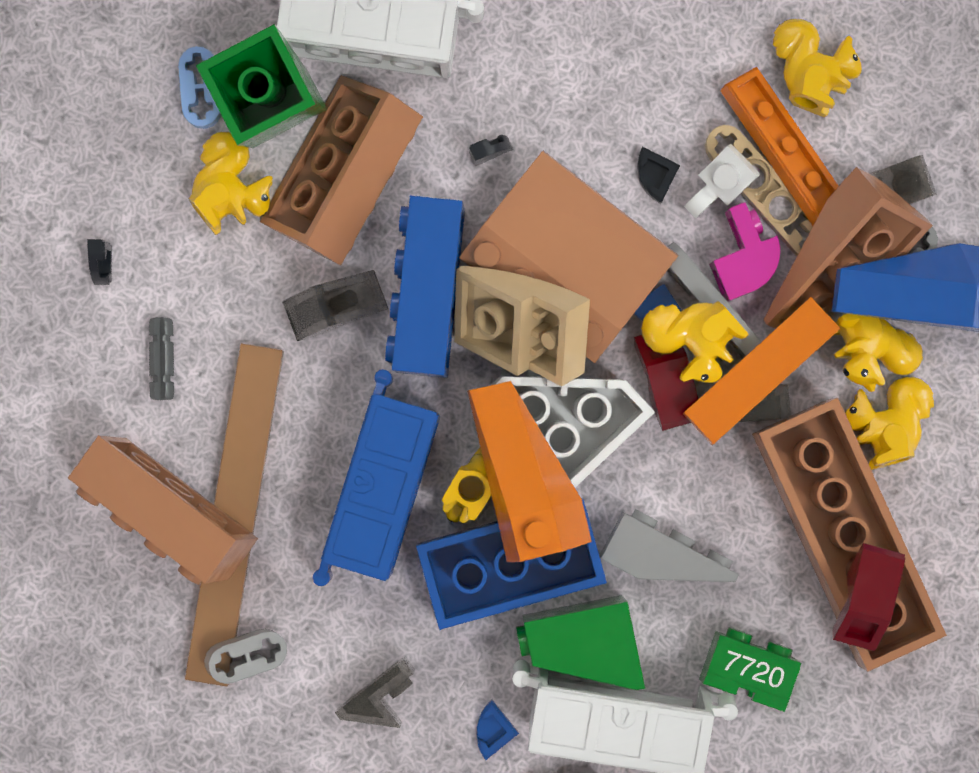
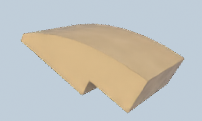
[454,266,590,387]

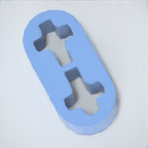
[178,46,222,129]

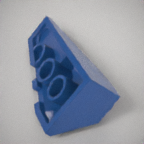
[832,243,979,332]

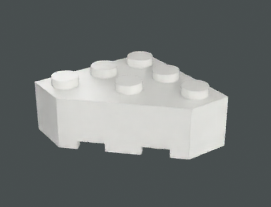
[469,375,655,487]

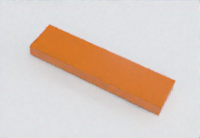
[720,67,839,226]
[683,297,841,445]

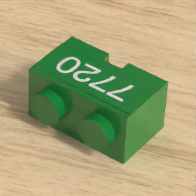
[699,627,802,712]

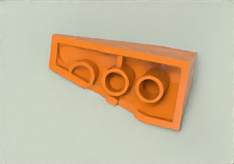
[467,381,592,562]

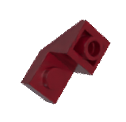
[634,335,698,431]
[833,543,905,651]

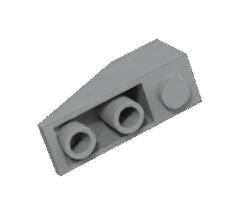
[599,509,739,582]

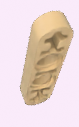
[705,125,813,256]

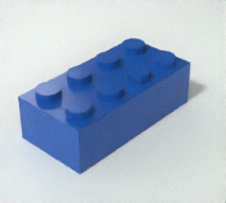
[385,195,465,378]
[416,498,607,630]

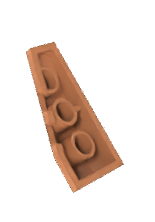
[763,167,933,329]

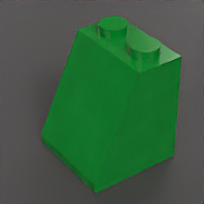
[196,24,328,148]
[516,595,645,690]

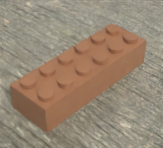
[752,398,947,672]

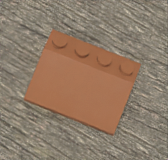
[459,150,679,363]

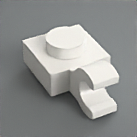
[684,144,760,219]

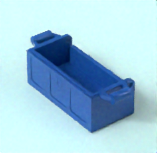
[313,369,441,586]

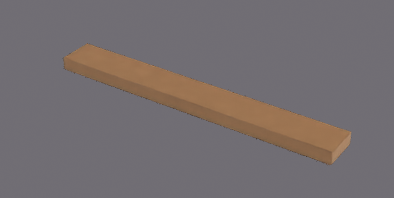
[185,343,284,687]

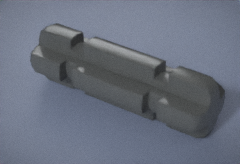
[149,317,174,400]

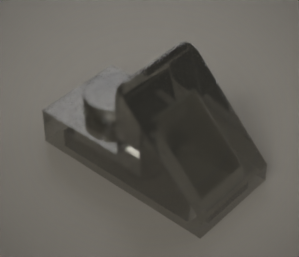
[335,656,415,728]

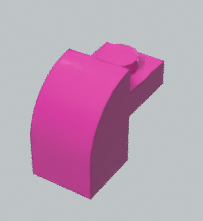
[709,202,780,302]

